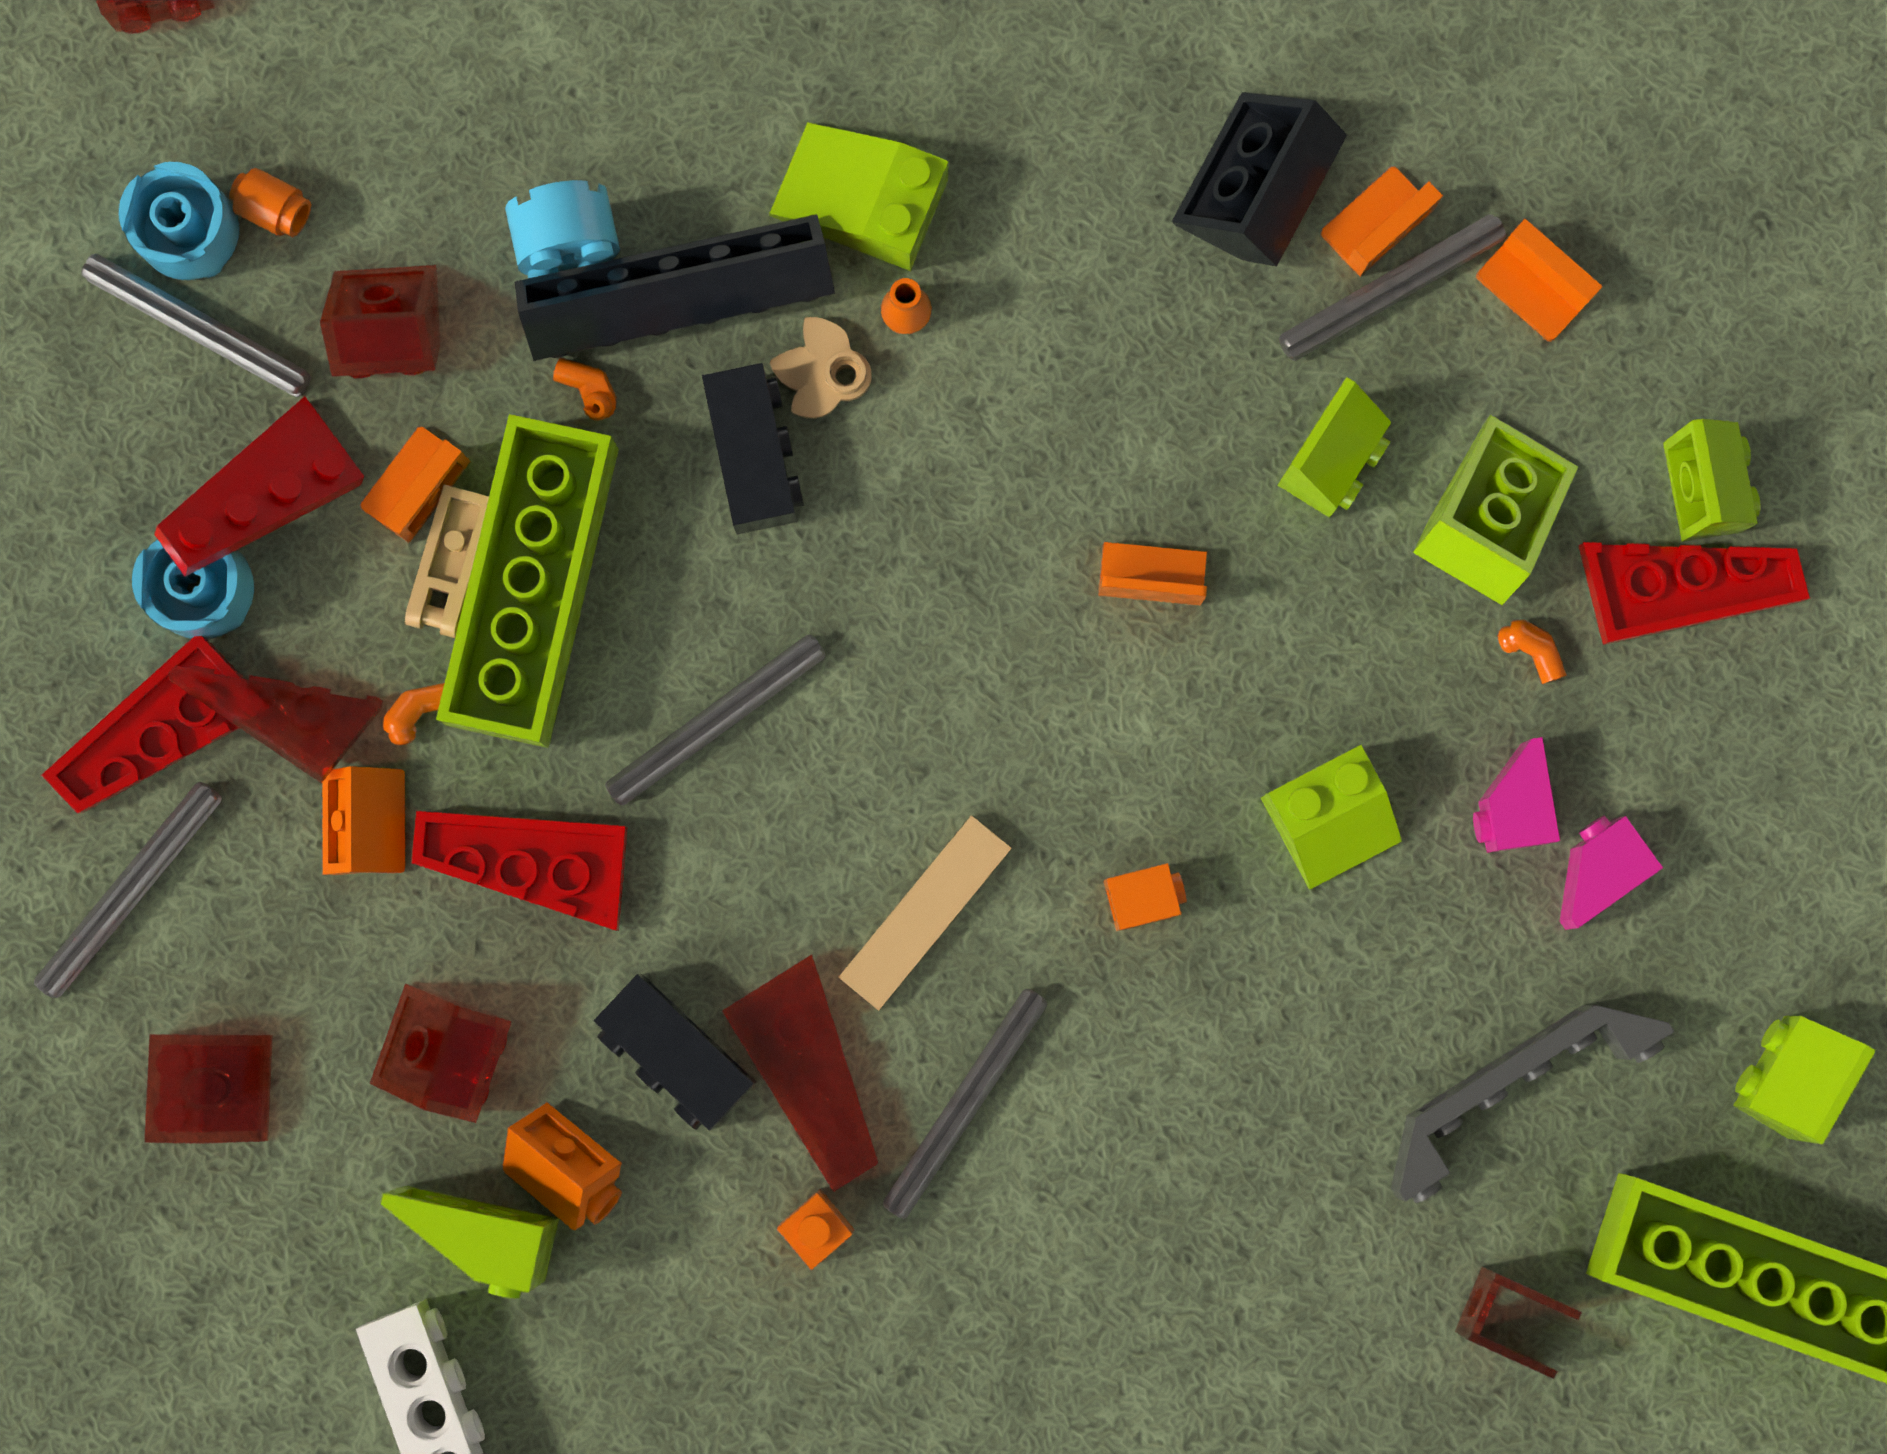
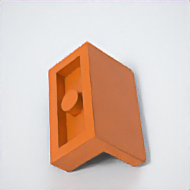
[1321,167,1443,277]
[1476,219,1603,342]
[360,427,471,543]
[1098,542,1207,606]
[322,766,405,875]
[503,1102,621,1231]

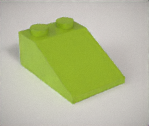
[769,122,948,271]
[1413,415,1578,605]
[380,1186,559,1299]

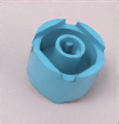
[118,162,239,280]
[505,180,620,278]
[132,539,254,639]

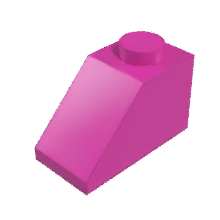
[1473,737,1560,853]
[1560,815,1663,930]

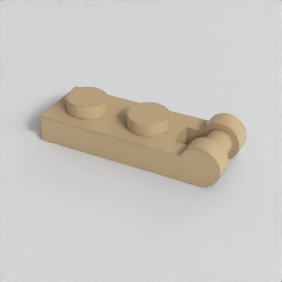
[405,484,489,638]

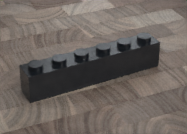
[515,214,835,361]

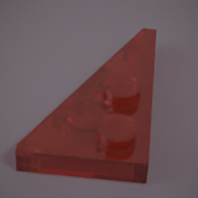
[169,665,383,784]

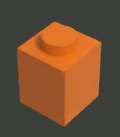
[1103,863,1187,932]
[777,1189,854,1270]

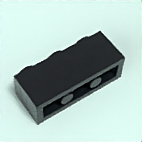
[702,363,804,535]
[593,974,757,1131]

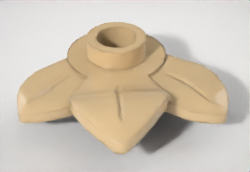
[770,317,872,419]

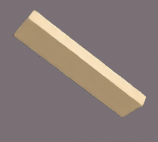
[838,815,1012,1011]

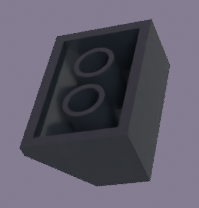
[1171,92,1347,267]

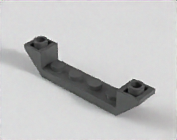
[1391,1005,1674,1203]

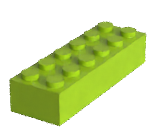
[436,414,619,748]
[1585,1173,1887,1384]

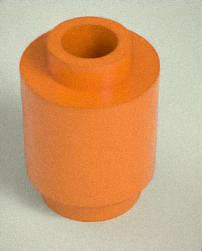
[229,168,311,237]

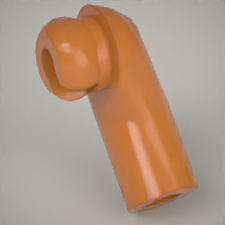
[553,357,617,421]
[1498,620,1567,684]
[383,683,444,745]

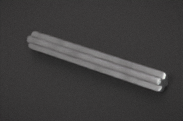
[1279,215,1506,361]
[81,254,311,397]
[605,634,825,805]
[34,782,222,998]
[883,989,1047,1219]

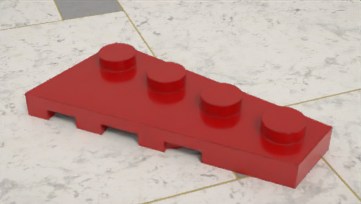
[154,396,365,577]
[1579,542,1810,645]
[41,636,274,813]
[411,811,628,931]

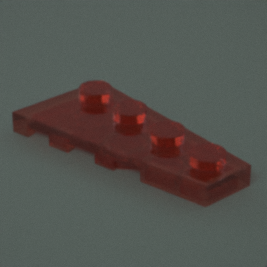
[722,954,879,1192]

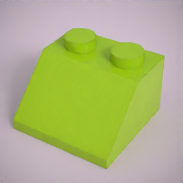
[1278,377,1391,518]
[1663,418,1761,542]
[1261,745,1402,890]
[1733,1016,1876,1144]

